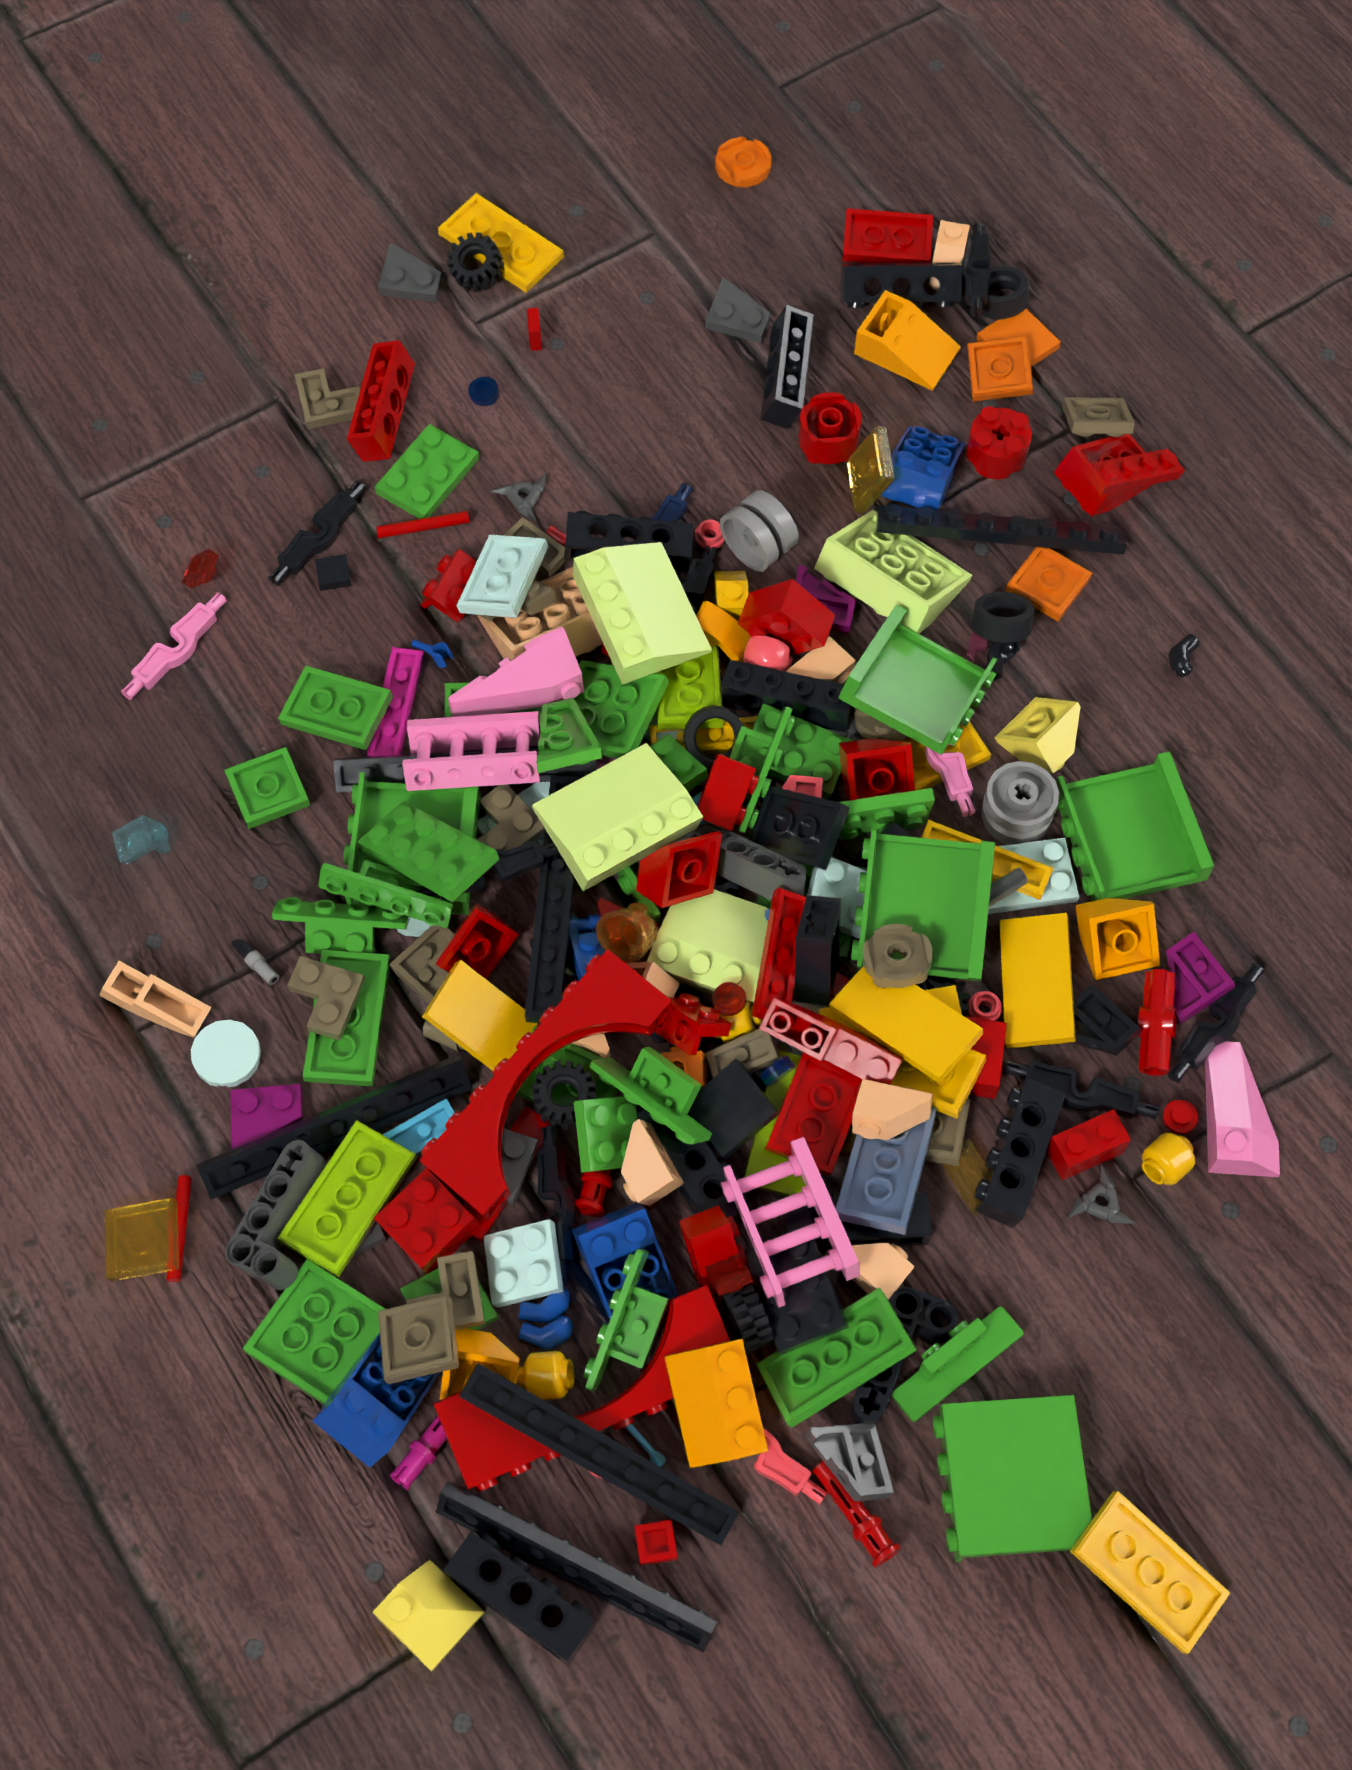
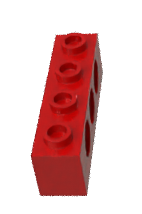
[347,340,415,462]

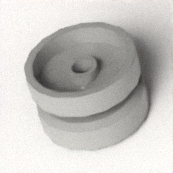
[720,490,799,572]
[981,761,1059,845]

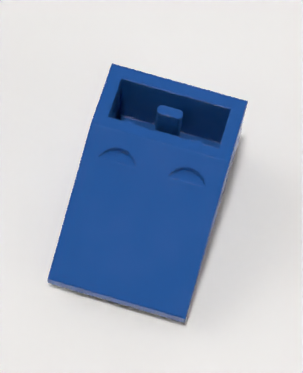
[878,426,966,511]
[572,1202,678,1321]
[312,1332,440,1467]

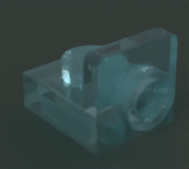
[112,815,170,864]

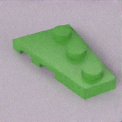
[536,698,602,773]

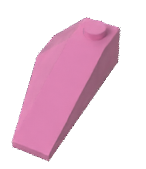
[448,626,584,717]
[1205,1041,1280,1177]

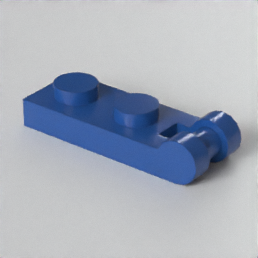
[568,914,607,981]

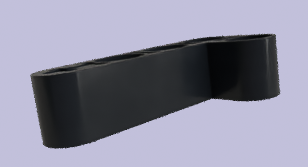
[850,1287,957,1426]

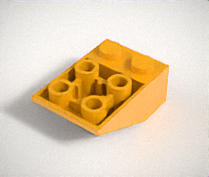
[854,290,961,391]

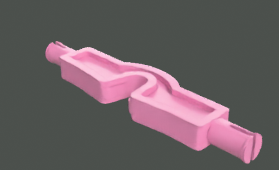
[121,592,227,700]
[925,744,976,817]

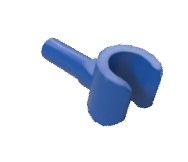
[411,639,454,668]

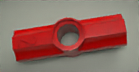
[1138,969,1176,1076]

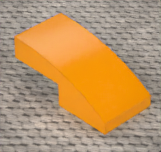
[696,601,751,663]

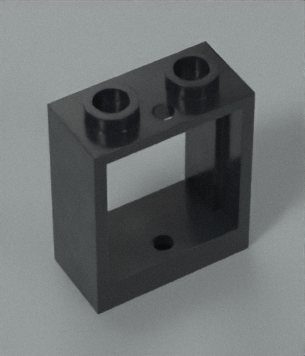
[795,895,841,1006]

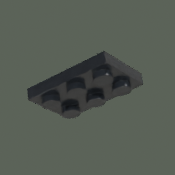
[749,786,850,871]
[744,1224,849,1355]

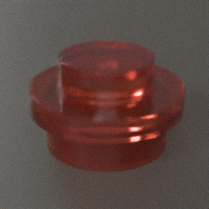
[712,982,747,1016]

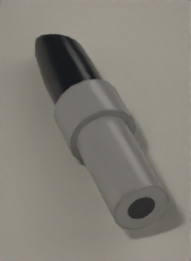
[231,939,280,985]

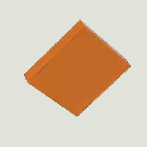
[976,308,1061,367]
[967,336,1033,402]
[1005,547,1093,622]

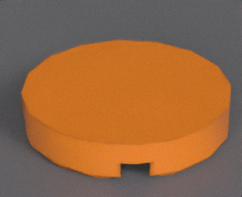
[715,137,772,187]

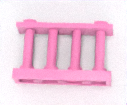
[402,711,541,791]
[721,1137,860,1308]

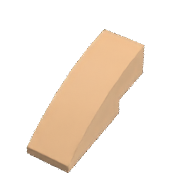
[99,961,211,1038]

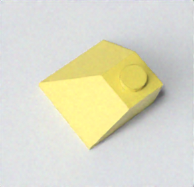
[994,697,1080,773]
[373,1560,485,1672]

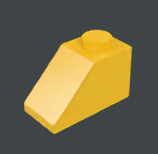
[714,571,748,621]

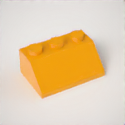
[664,1339,768,1468]

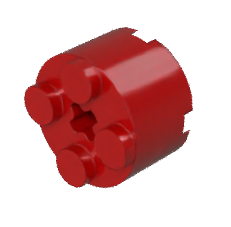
[798,392,862,464]
[966,406,1032,480]

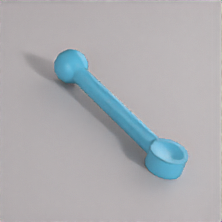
[625,1424,666,1467]

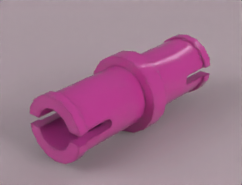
[390,1415,447,1490]

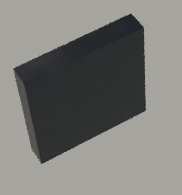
[689,1059,780,1159]

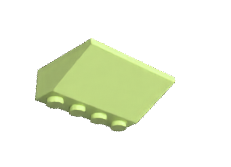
[814,510,973,634]
[573,542,712,685]
[532,743,703,891]
[647,889,769,1006]

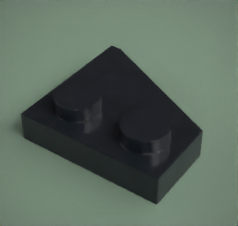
[1070,984,1141,1056]

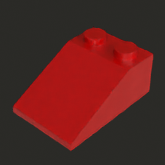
[1053,434,1154,517]

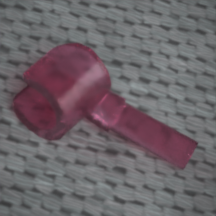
[966,632,988,663]

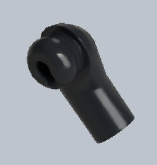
[1168,634,1199,677]
[987,641,1021,680]

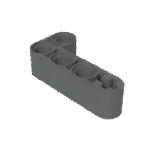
[677,824,806,901]
[225,1140,326,1290]

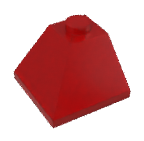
[839,738,915,801]
[636,831,722,908]
[435,903,519,979]

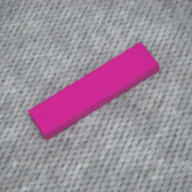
[367,647,424,756]

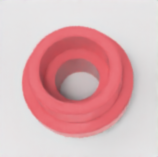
[695,520,725,550]
[968,991,1002,1021]

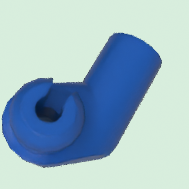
[519,1287,570,1323]
[518,1316,573,1350]

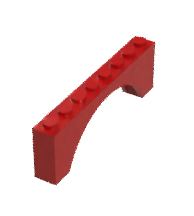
[419,949,673,1222]
[433,1285,730,1492]

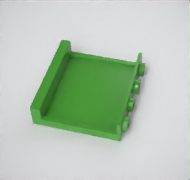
[838,604,997,755]
[1056,752,1214,901]
[344,772,481,915]
[851,830,995,982]
[933,1395,1092,1562]

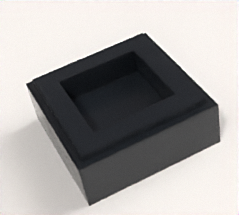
[315,554,351,591]

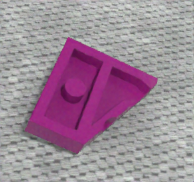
[796,565,856,633]
[1166,932,1235,1024]
[230,1084,303,1150]

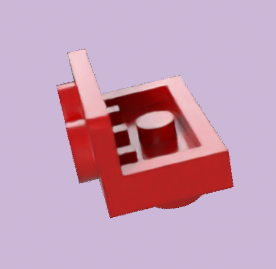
[420,549,477,622]
[655,994,732,1055]

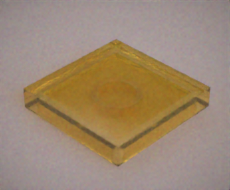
[847,426,895,513]
[105,1197,179,1282]

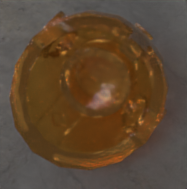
[596,903,658,963]

